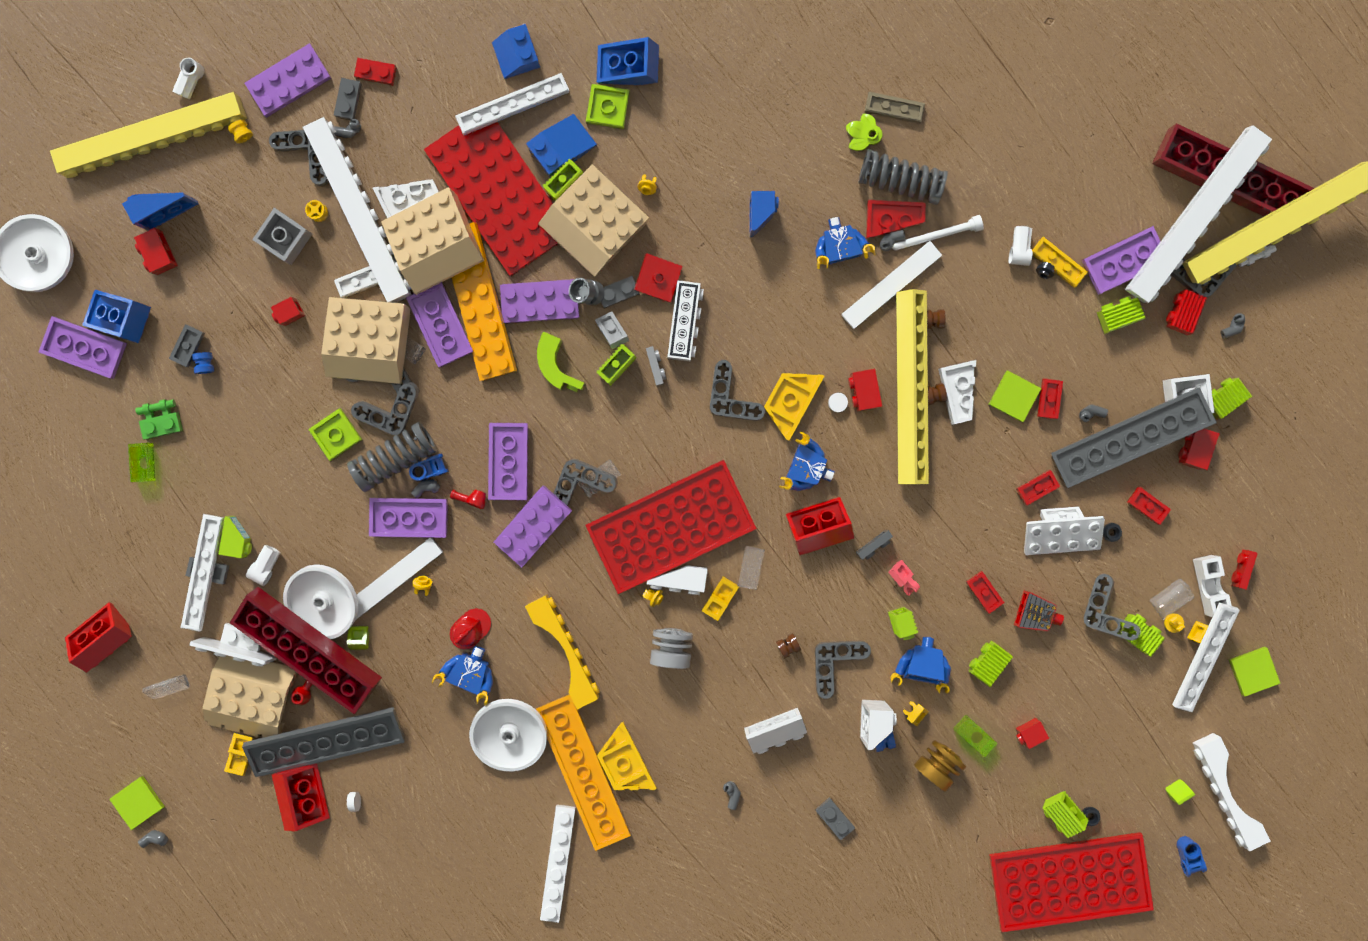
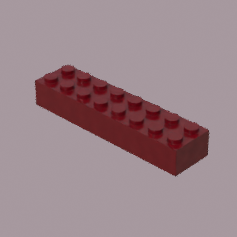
[1152,123,1315,217]
[230,587,382,714]

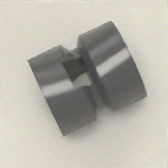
[569,278,604,305]

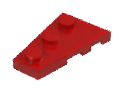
[866,200,926,239]

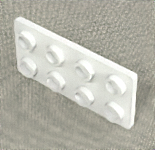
[1024,507,1105,555]
[190,623,277,667]

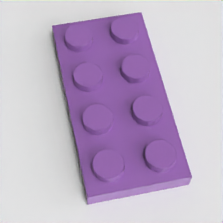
[245,43,331,118]
[1082,226,1161,295]
[500,279,580,324]
[406,282,474,368]
[39,316,127,379]
[488,423,528,500]
[493,485,572,567]
[369,498,448,538]

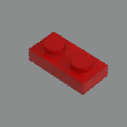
[354,57,397,86]
[1037,378,1063,419]
[1016,470,1060,505]
[1127,487,1171,525]
[1231,549,1258,590]
[966,571,1005,614]

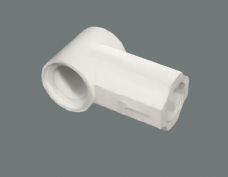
[172,58,204,99]
[1009,226,1032,266]
[246,545,281,586]

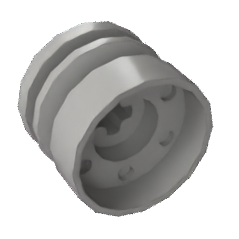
[650,628,693,669]

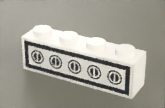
[668,281,704,362]

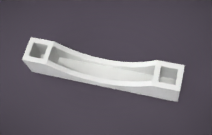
[1193,733,1271,851]

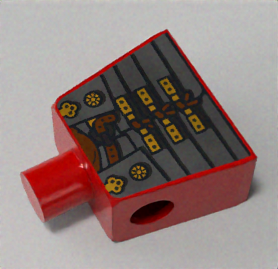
[1014,590,1064,631]

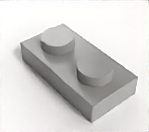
[595,311,629,349]
[646,346,666,386]

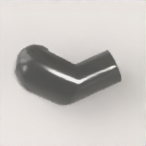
[334,119,361,139]
[880,230,906,251]
[1220,313,1245,339]
[1079,404,1108,422]
[411,479,440,498]
[723,781,741,810]
[138,830,168,848]

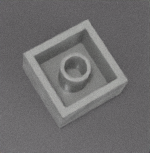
[252,208,313,265]

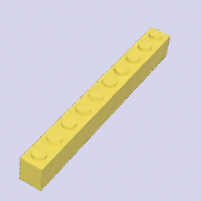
[50,92,247,178]
[1182,161,1368,284]
[896,289,929,484]

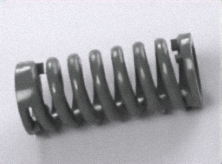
[858,149,948,205]
[347,422,437,492]

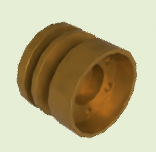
[914,740,967,792]

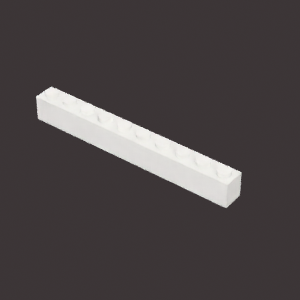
[303,117,412,303]
[1125,126,1272,303]

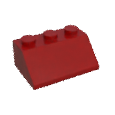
[786,497,854,556]
[65,602,132,673]
[272,763,330,832]

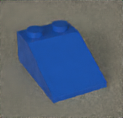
[597,37,659,85]
[526,114,597,178]
[122,192,199,231]
[82,290,151,343]

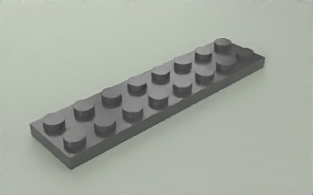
[1051,387,1216,488]
[242,707,405,777]

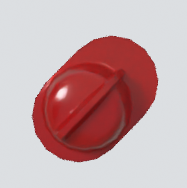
[449,608,491,650]

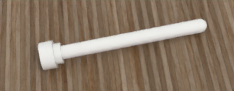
[892,215,984,250]

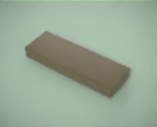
[864,92,925,124]

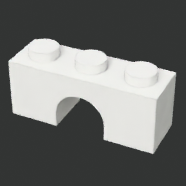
[1193,555,1231,617]

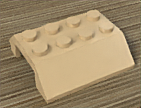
[202,655,297,738]

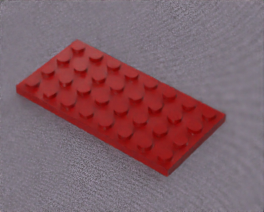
[424,122,559,277]
[585,460,757,594]
[989,832,1154,932]

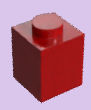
[271,297,305,326]
[1015,718,1049,749]

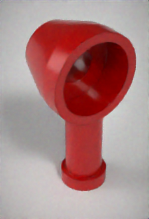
[450,489,486,509]
[291,680,313,706]

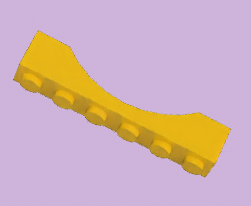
[525,594,600,710]

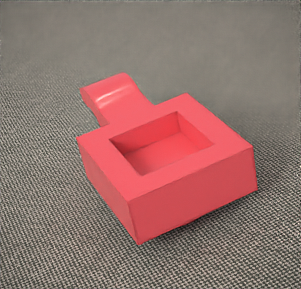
[888,560,920,596]

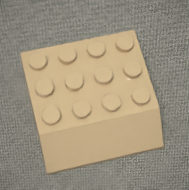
[538,164,649,277]
[381,187,484,295]
[321,297,411,384]

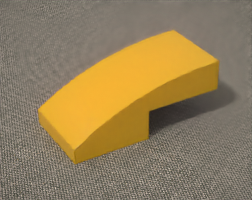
[702,576,739,621]
[224,733,253,776]

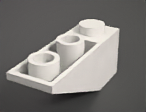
[647,565,707,595]

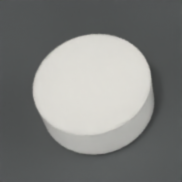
[828,393,848,412]
[347,792,361,812]

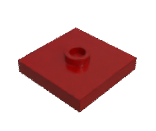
[634,253,682,303]

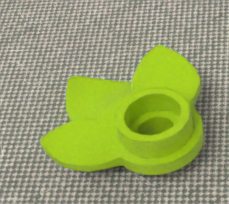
[846,114,883,151]

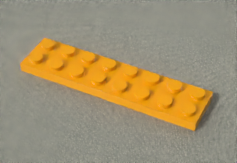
[452,222,517,381]
[536,694,631,851]

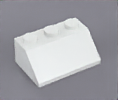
[860,700,897,750]
[744,708,807,754]

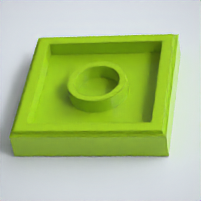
[586,84,630,129]
[988,370,1041,422]
[308,408,363,461]
[1229,647,1280,697]
[109,776,165,830]

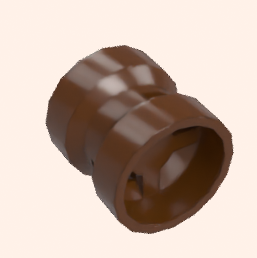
[927,309,946,329]
[928,383,947,405]
[776,633,801,659]

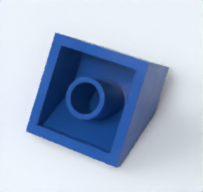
[492,24,540,79]
[750,191,779,237]

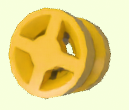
[228,119,253,143]
[305,200,328,222]

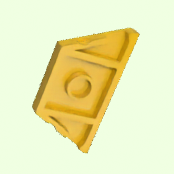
[764,373,824,441]
[597,721,657,790]

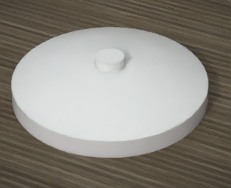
[0,214,74,292]
[283,565,358,639]
[469,699,547,771]

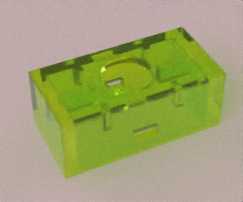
[128,443,156,482]
[953,715,998,757]

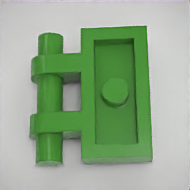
[135,399,183,440]

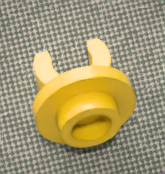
[637,175,657,195]
[413,576,432,596]
[643,588,664,607]
[1164,613,1185,633]

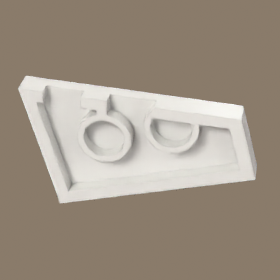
[373,179,439,218]
[938,360,976,425]

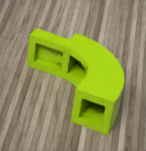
[537,332,585,392]

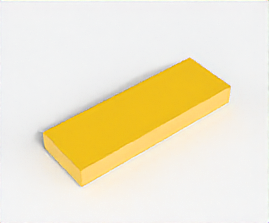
[1032,237,1088,288]

